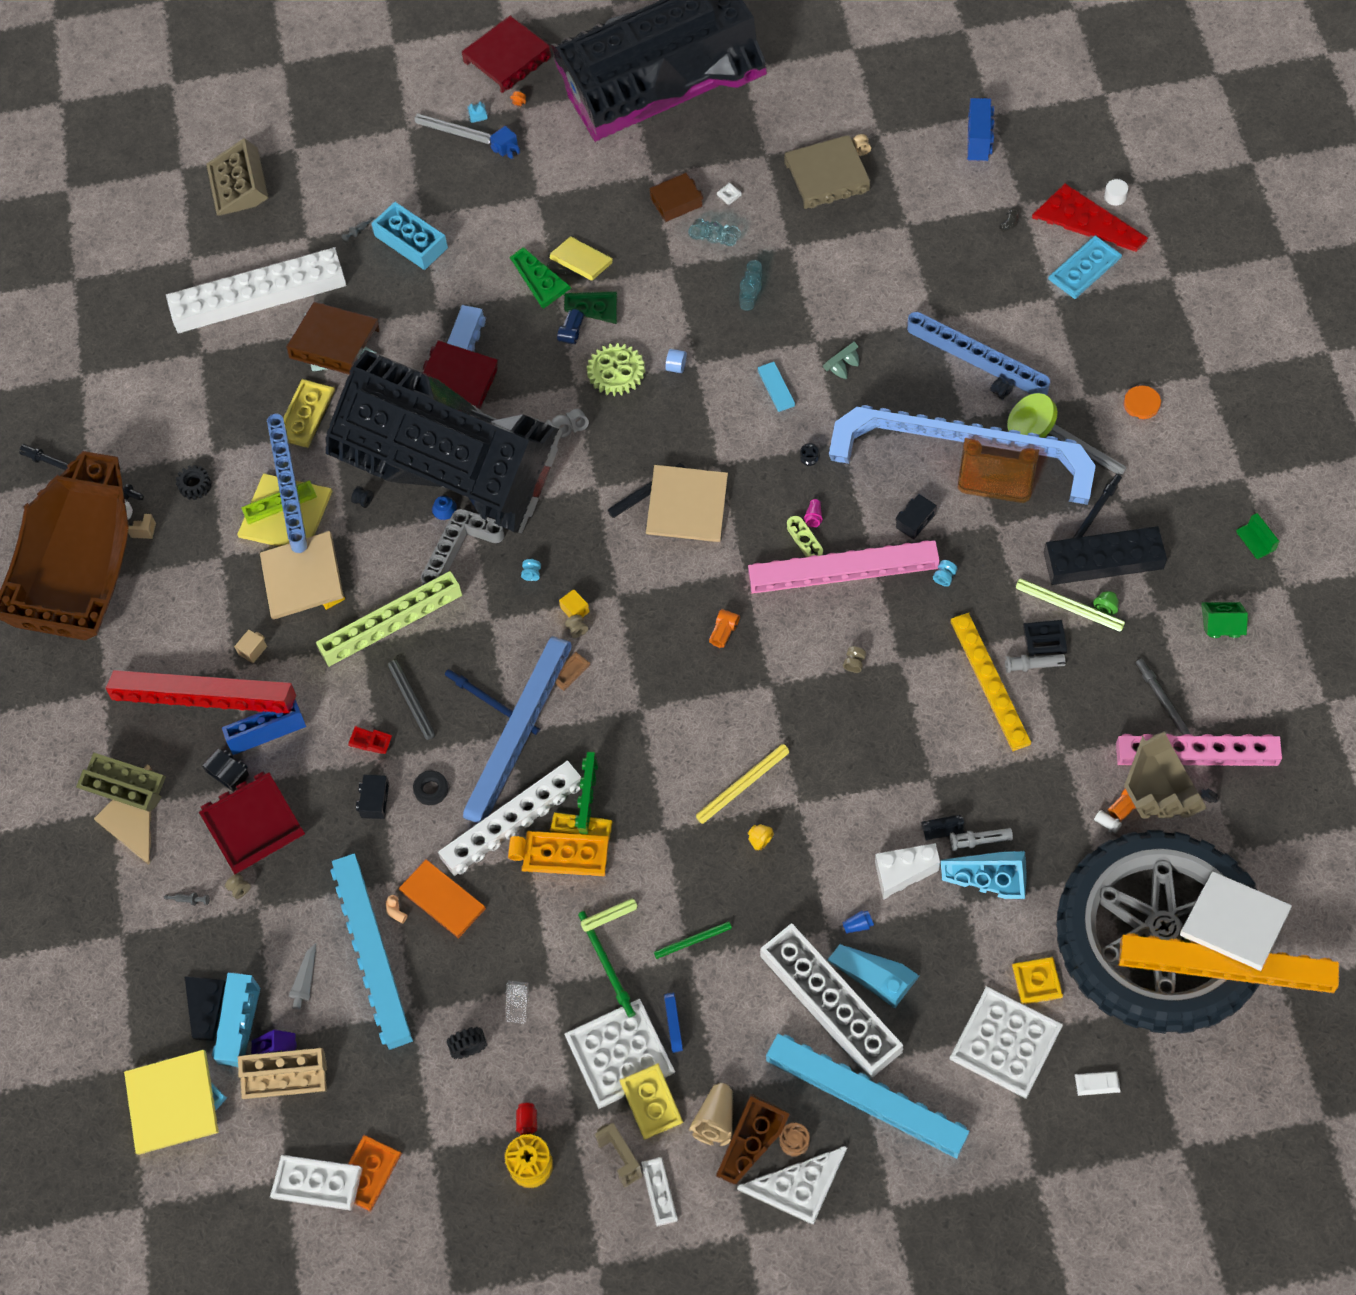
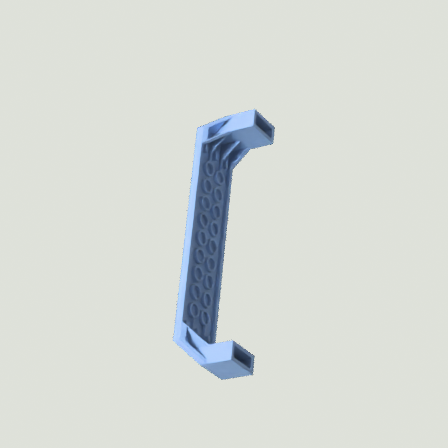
[829,405,1095,505]

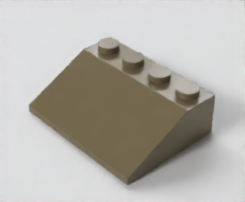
[206,138,268,216]

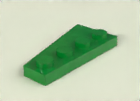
[575,752,598,834]

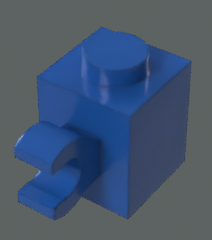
[490,126,520,159]

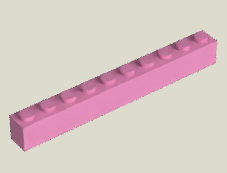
[748,540,939,594]

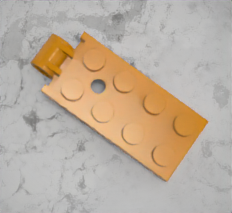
[508,831,609,876]

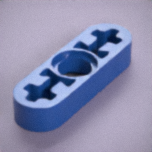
[664,993,683,1053]

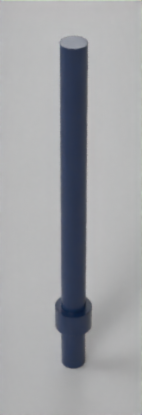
[445,669,541,735]

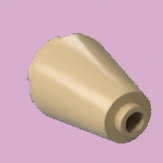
[689,1083,733,1146]

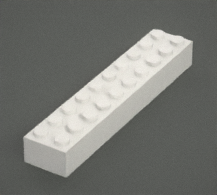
[166,247,346,333]

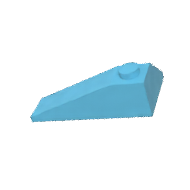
[940,851,1027,899]
[828,944,919,1008]

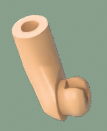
[386,895,408,924]

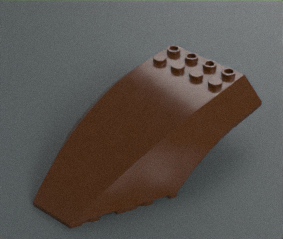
[0,451,129,640]

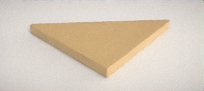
[94,764,151,864]

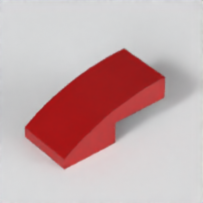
[348,726,392,754]

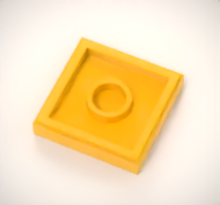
[1012,957,1063,1005]

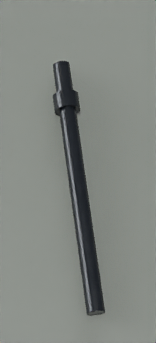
[1073,474,1122,538]

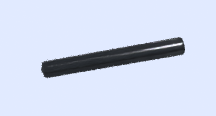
[607,463,685,518]

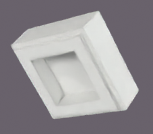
[717,183,741,205]

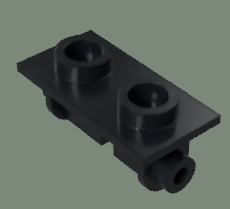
[921,815,965,841]

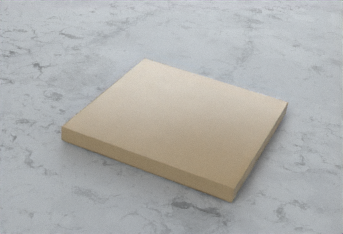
[646,465,728,542]
[260,531,344,620]

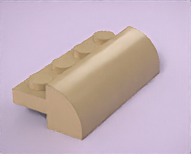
[238,1048,327,1099]

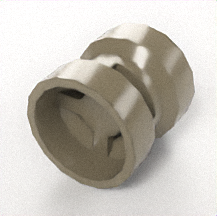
[843,646,866,673]

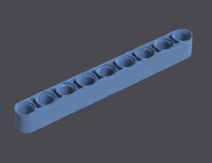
[907,312,1050,395]
[267,414,308,553]

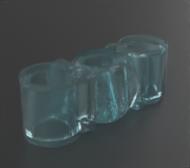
[688,219,741,246]
[739,260,762,311]

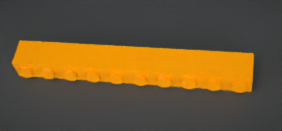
[1119,933,1339,993]

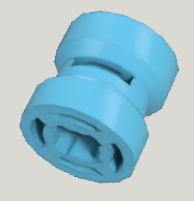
[933,560,958,586]

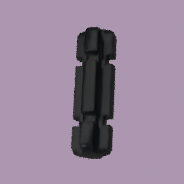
[1201,788,1219,803]

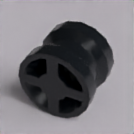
[990,377,1013,400]
[800,443,818,466]
[351,486,373,508]

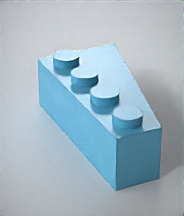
[212,973,261,1067]

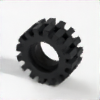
[176,465,211,500]
[446,1027,487,1059]

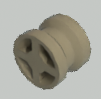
[565,614,588,638]
[225,873,251,899]

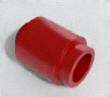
[516,1103,537,1135]

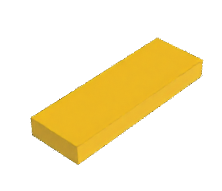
[550,812,613,839]

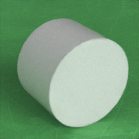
[1104,179,1128,205]

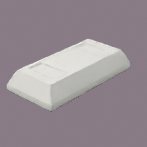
[1075,1071,1121,1096]

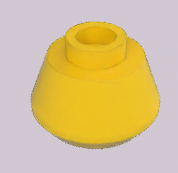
[748,824,774,850]

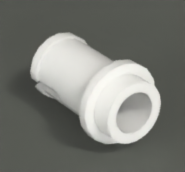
[1094,810,1122,833]

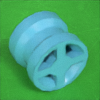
[521,559,541,581]

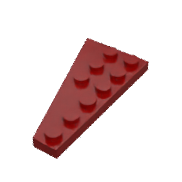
[1032,184,1148,252]

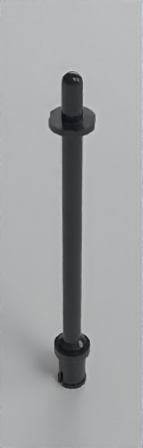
[19,444,144,501]

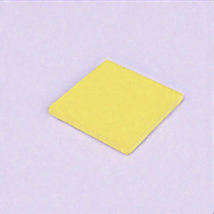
[237,474,332,547]
[124,1050,219,1155]

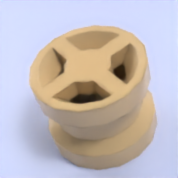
[852,134,871,156]

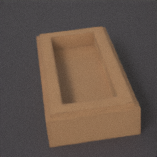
[555,652,590,691]

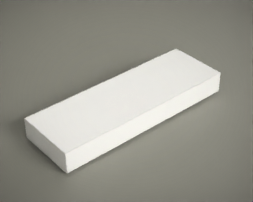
[641,1157,678,1226]

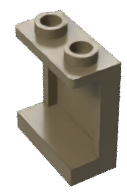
[595,1123,643,1188]

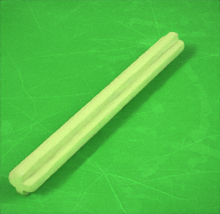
[1016,579,1125,631]

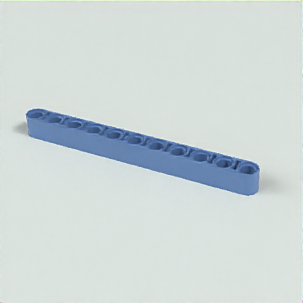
[463,636,571,823]

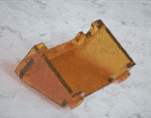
[957,438,1039,503]

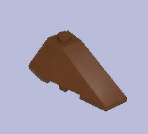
[716,1094,790,1185]

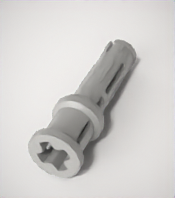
[1005,654,1065,673]
[950,828,1013,851]

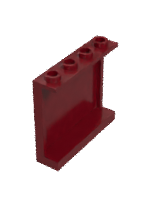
[461,16,551,93]
[423,340,498,410]
[199,771,305,875]

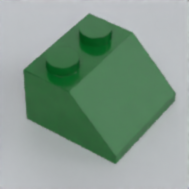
[1201,602,1248,638]

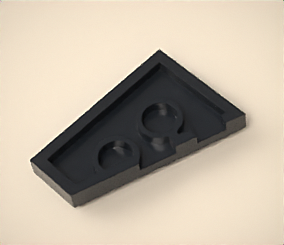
[184,976,226,1041]

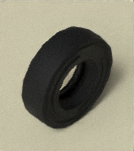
[413,770,449,806]

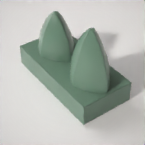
[823,342,859,379]

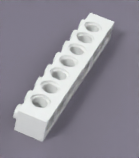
[438,760,581,876]

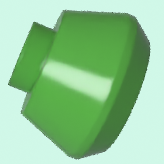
[1093,591,1119,615]

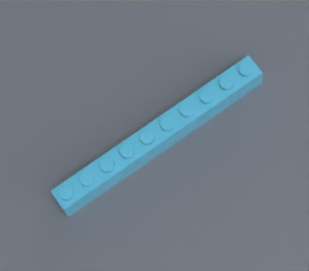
[330,853,413,1050]
[766,1034,970,1159]

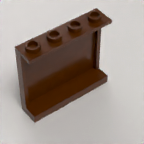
[286,302,380,375]

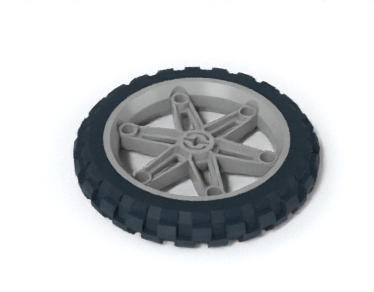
[1056,830,1271,1034]

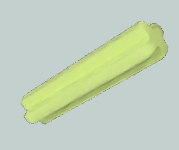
[581,899,637,932]

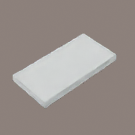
[270,1155,363,1211]

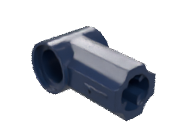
[557,309,584,345]

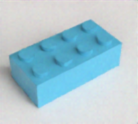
[371,202,448,270]

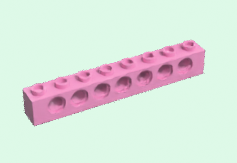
[1116,734,1282,766]

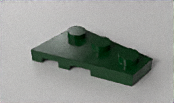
[564,292,617,324]

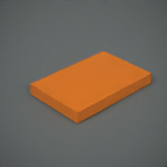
[348,1135,402,1212]

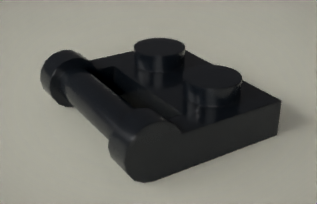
[1023,620,1067,657]

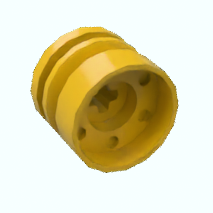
[505,1134,553,1188]

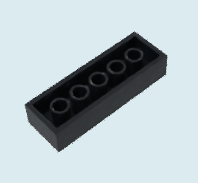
[1043,526,1167,585]

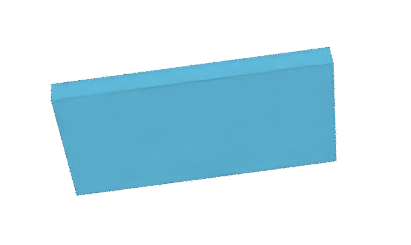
[1048,236,1122,299]

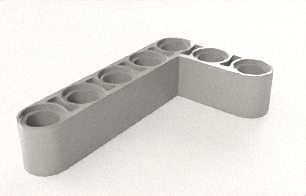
[421,509,505,585]

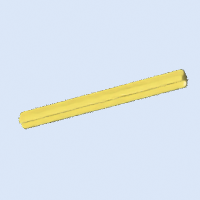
[696,744,789,824]

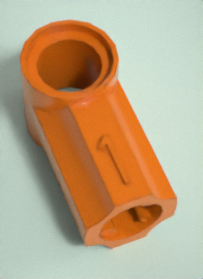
[709,609,740,648]
[1107,789,1136,822]

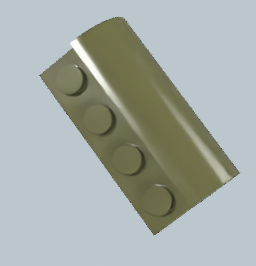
[76,753,166,812]

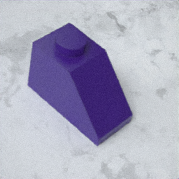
[251,1029,297,1055]

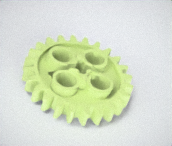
[587,343,645,396]

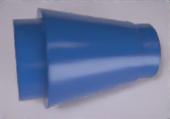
[842,910,874,934]

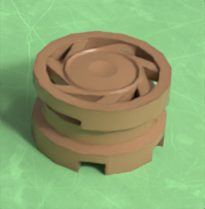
[780,1123,809,1156]

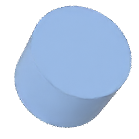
[666,349,687,374]

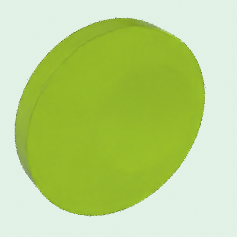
[1007,393,1057,438]

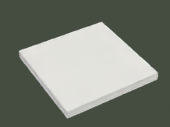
[1180,871,1292,971]
[950,986,1063,1099]
[564,999,675,1109]

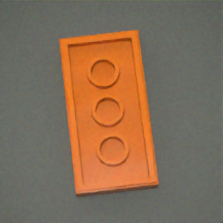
[399,860,486,938]

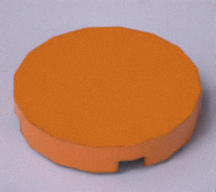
[1124,385,1161,419]

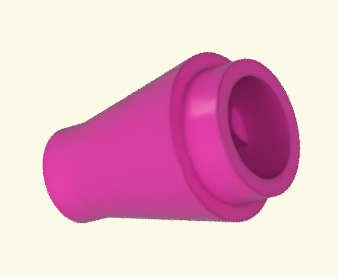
[804,499,822,528]

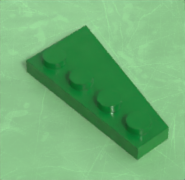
[509,247,571,309]

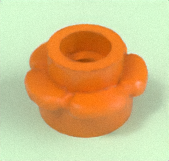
[510,91,526,106]

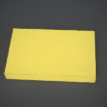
[550,237,613,281]
[619,1063,683,1140]

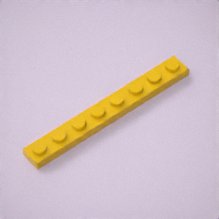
[951,613,1031,752]

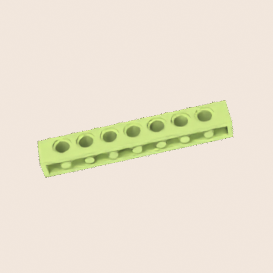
[316,571,462,667]

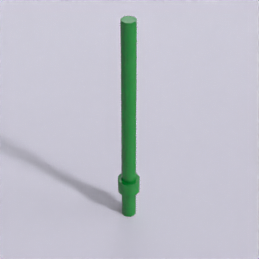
[578,911,635,1018]

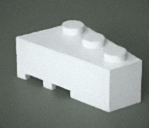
[875,843,940,900]

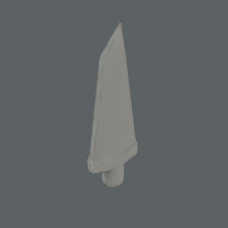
[289,943,316,1010]

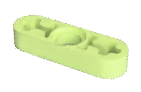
[787,516,823,558]

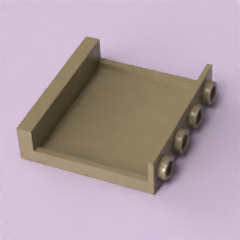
[785,135,870,209]

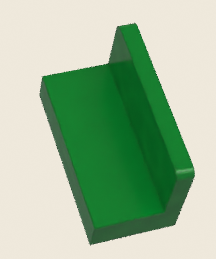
[1236,513,1280,559]

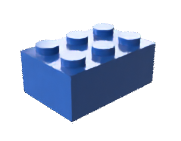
[967,98,994,161]

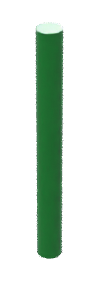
[653,921,732,959]

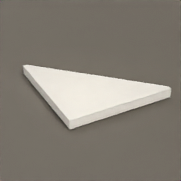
[737,1146,847,1225]

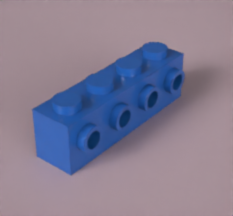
[222,699,306,755]

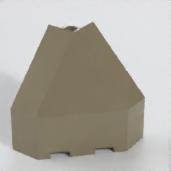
[1124,732,1206,818]

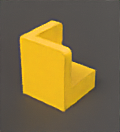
[559,590,589,618]

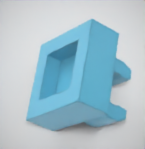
[468,102,488,123]

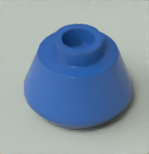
[432,496,457,520]

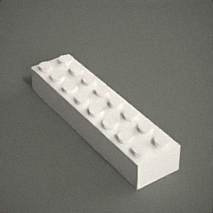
[760,923,903,1079]

